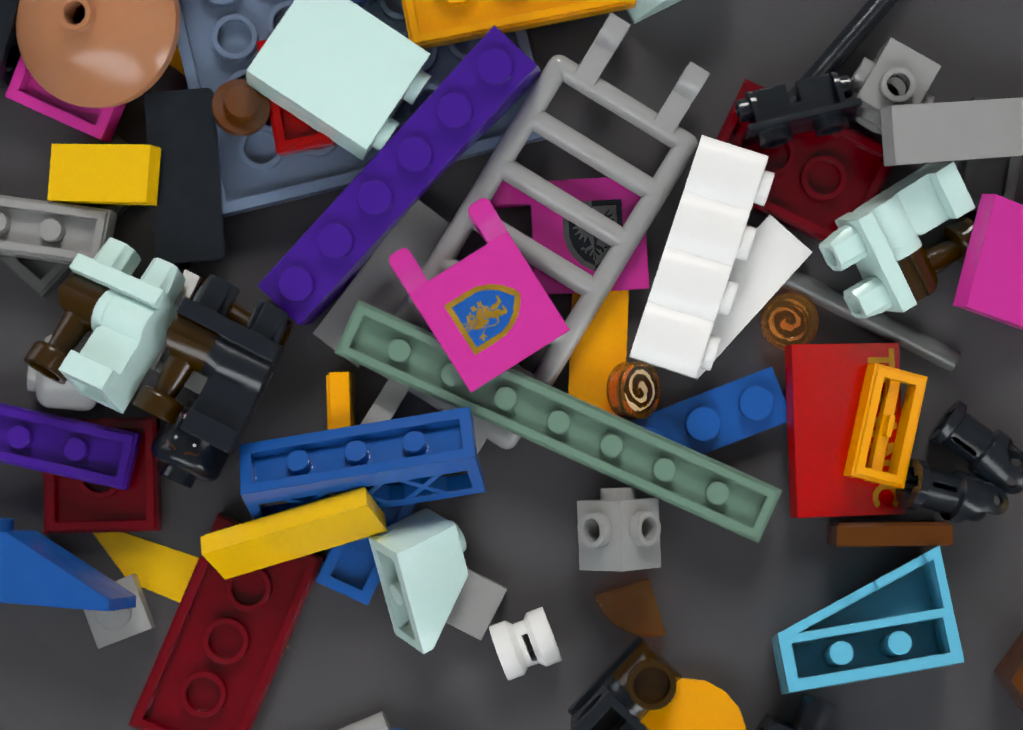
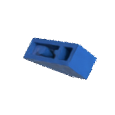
[0,517,136,611]

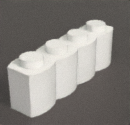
[629,135,775,379]

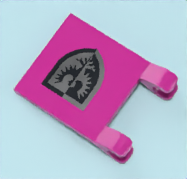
[491,177,649,295]

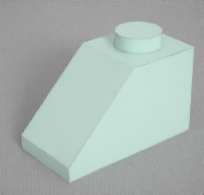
[368,508,469,654]

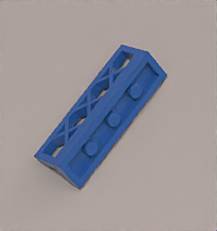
[239,407,486,520]

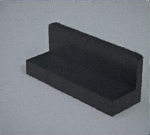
[144,88,226,269]

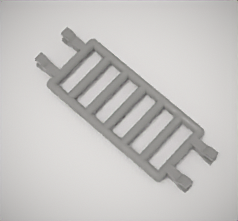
[360,12,710,477]

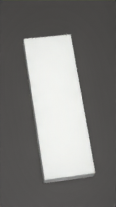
[695,215,812,380]

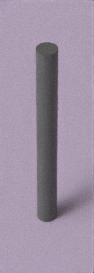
[782,270,961,372]

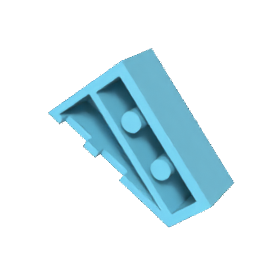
[771,545,965,695]

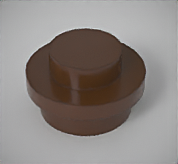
[211,79,270,136]

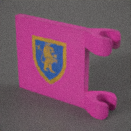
[388,198,570,393]

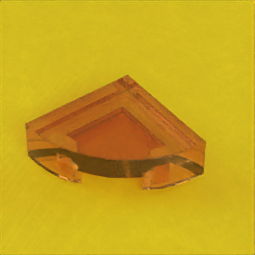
[594,578,666,637]

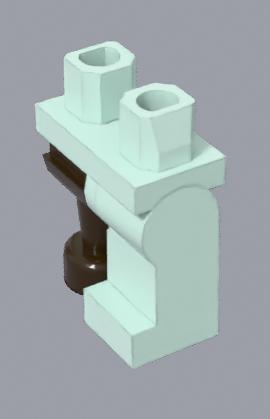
[819,161,976,318]
[24,237,186,414]

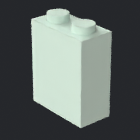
[246,0,431,161]

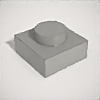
[83,573,156,649]

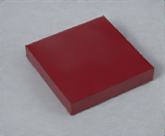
[43,417,162,534]

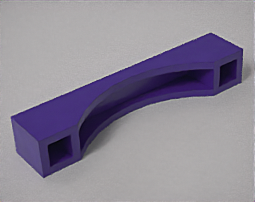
[257,25,542,325]

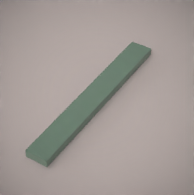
[334,300,782,543]

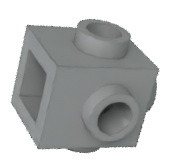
[851,37,941,135]
[577,487,661,572]

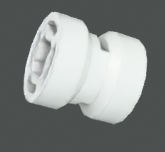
[489,606,562,681]

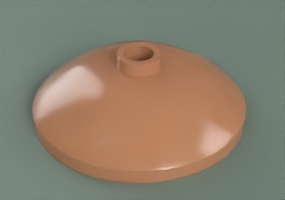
[15,0,181,109]

